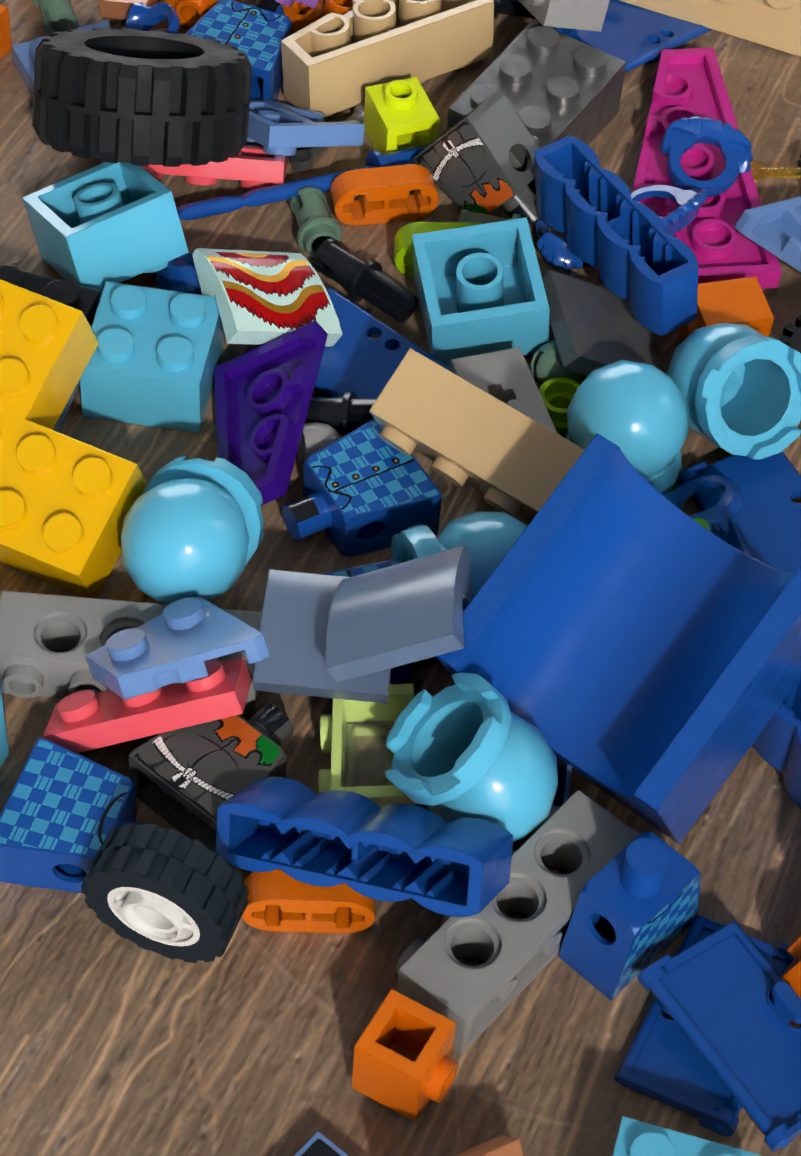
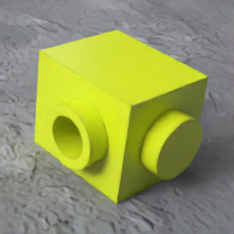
[364,77,440,154]

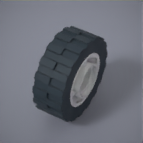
[81,822,249,963]

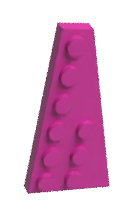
[632,47,782,289]

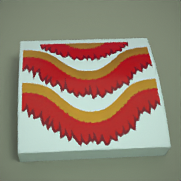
[192,248,343,347]

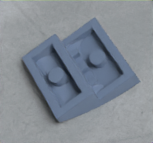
[325,545,472,683]
[252,569,391,704]

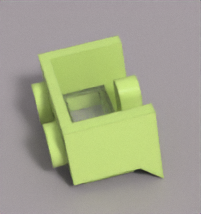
[318,684,418,808]

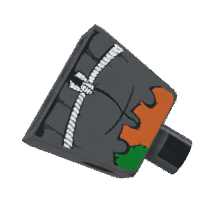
[413,88,540,225]
[128,704,293,864]

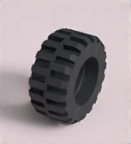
[32,28,252,167]

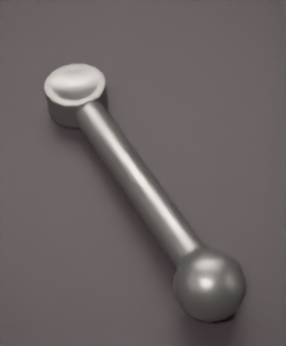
[290,102,365,172]

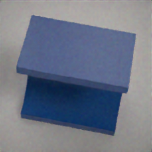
[435,433,801,845]

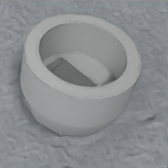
[297,422,342,472]

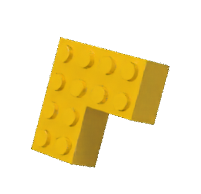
[0,279,148,598]

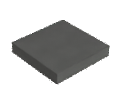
[542,270,666,376]

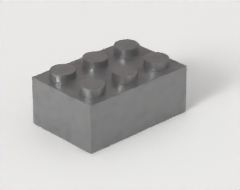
[447,21,626,195]

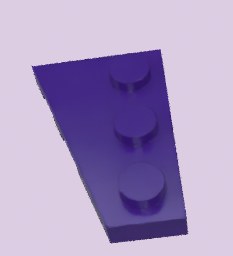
[214,320,328,506]

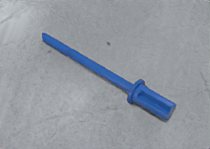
[177,144,429,220]

